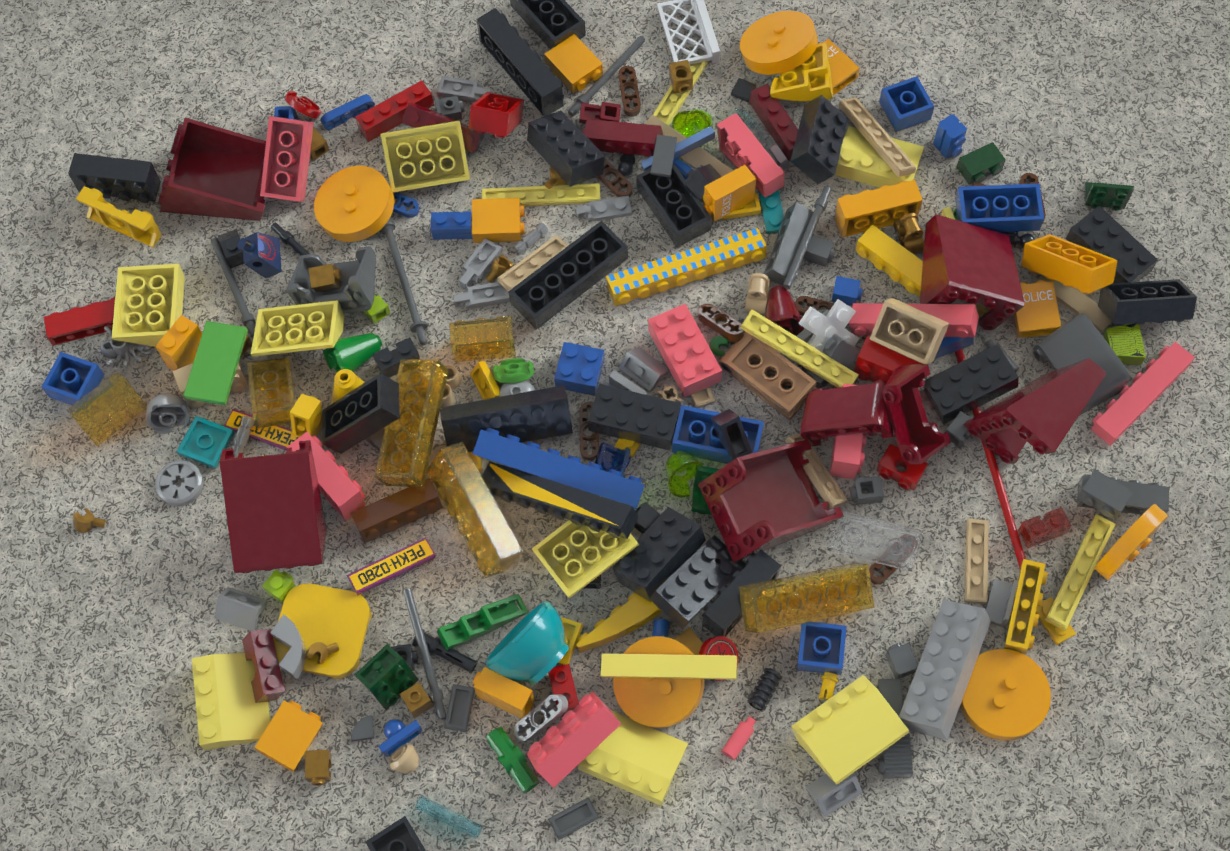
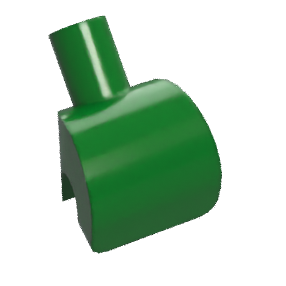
[709,336,730,357]

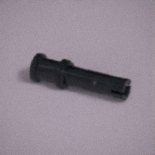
[412,629,478,674]

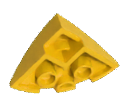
[770,43,833,101]

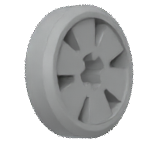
[155,460,204,506]

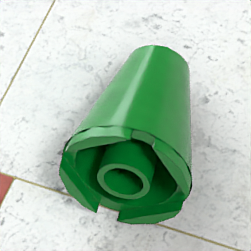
[323,333,382,372]

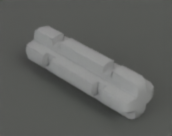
[514,223,548,254]
[231,416,255,457]

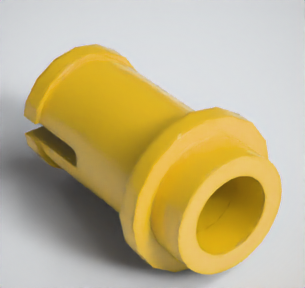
[818,672,839,700]

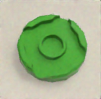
[492,358,534,383]

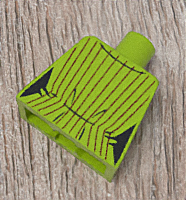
[1103,323,1146,365]

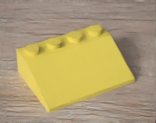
[381,121,470,192]
[835,126,924,188]
[112,264,185,347]
[251,300,345,357]
[532,520,639,598]
[192,653,270,751]
[791,675,909,785]
[578,710,688,806]

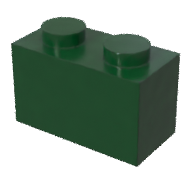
[957,142,1006,185]

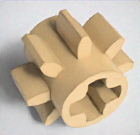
[658,385,682,405]

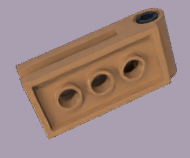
[718,332,817,421]

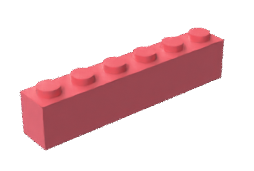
[848,303,979,338]
[1091,342,1195,446]

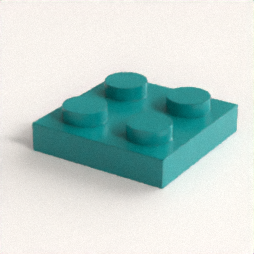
[176,416,235,469]

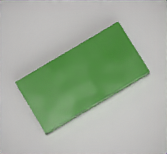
[183,321,248,405]

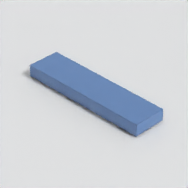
[641,126,715,172]

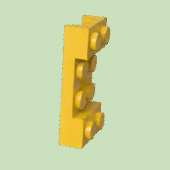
[76,186,162,248]

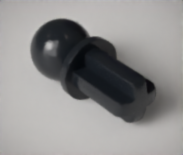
[618,154,635,176]
[999,232,1035,249]

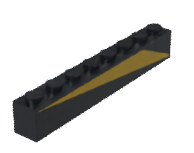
[478,461,639,539]

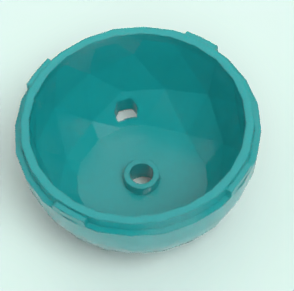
[485,601,569,685]

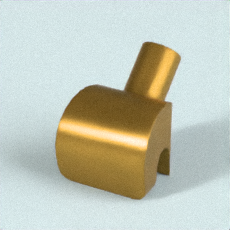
[545,167,566,189]
[485,254,514,283]
[73,508,106,533]
[305,642,339,665]

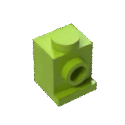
[363,295,390,324]

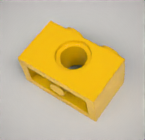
[290,394,322,437]

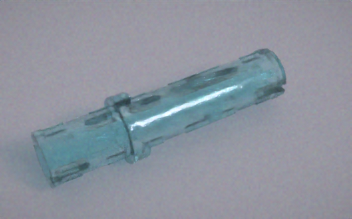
[415,795,483,839]

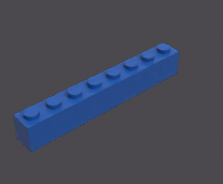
[473,428,645,510]

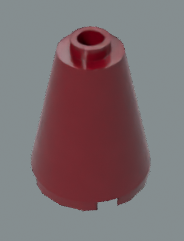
[765,285,804,336]

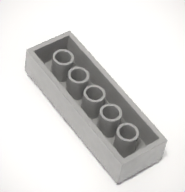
[899,599,991,740]

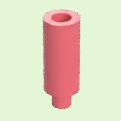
[721,717,756,761]

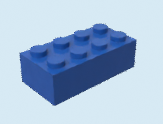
[955,183,1044,232]
[672,405,764,464]

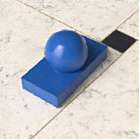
[378,719,423,757]

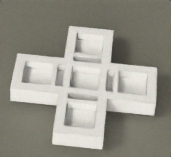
[799,299,860,354]

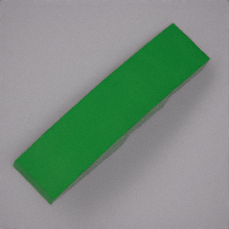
[437,594,528,650]

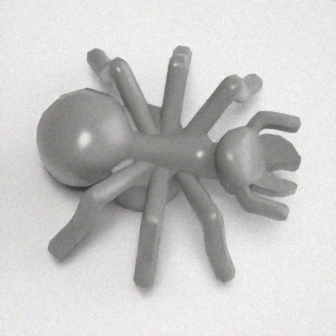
[100,326,152,367]

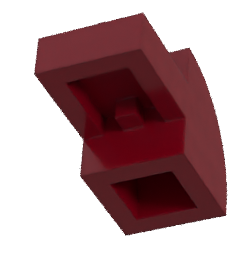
[579,102,621,124]

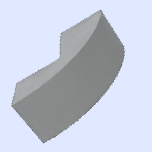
[270,614,306,680]

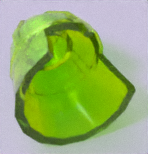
[672,109,713,147]
[666,451,704,498]

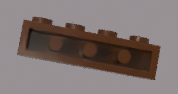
[351,478,443,543]

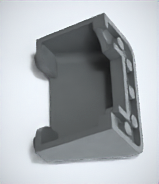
[286,246,376,314]
[1033,313,1130,415]

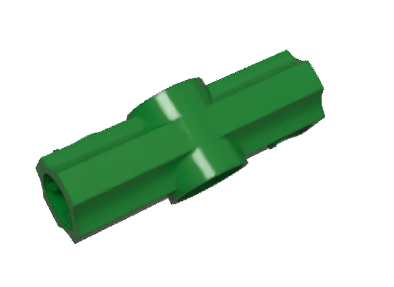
[486,726,539,794]

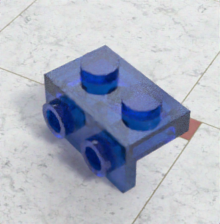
[595,442,631,478]

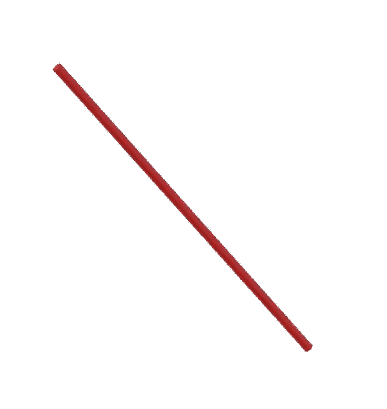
[955,349,1026,569]

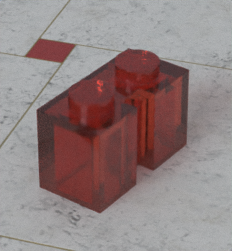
[1018,507,1072,549]

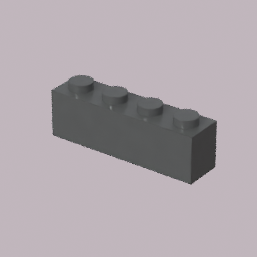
[763,202,813,286]
[1077,475,1169,515]

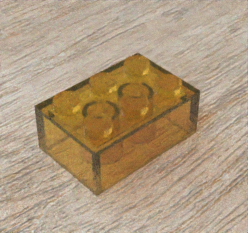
[449,316,516,362]
[247,357,296,428]
[66,372,147,446]

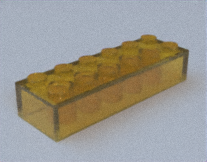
[374,359,449,487]
[427,442,522,578]
[739,563,875,633]

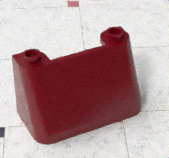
[882,364,951,465]
[800,381,893,447]

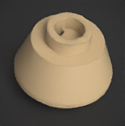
[389,744,419,774]

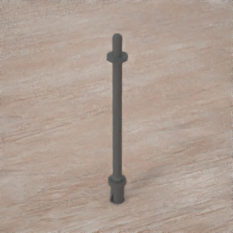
[380,217,428,346]

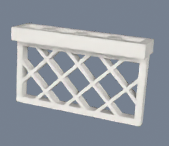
[657,0,720,65]

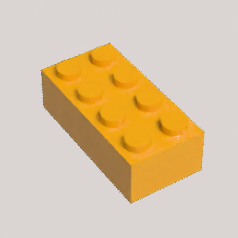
[834,180,923,238]
[1021,234,1118,294]

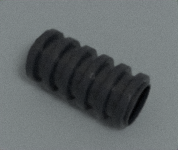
[747,668,782,711]

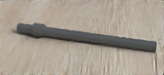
[568,36,645,117]
[783,186,832,289]
[211,238,255,338]
[403,588,447,719]

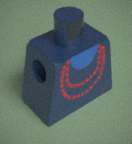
[237,232,282,278]

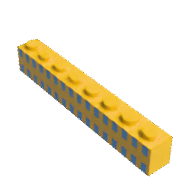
[606,228,767,306]

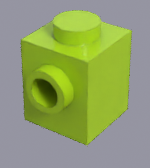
[262,569,296,605]

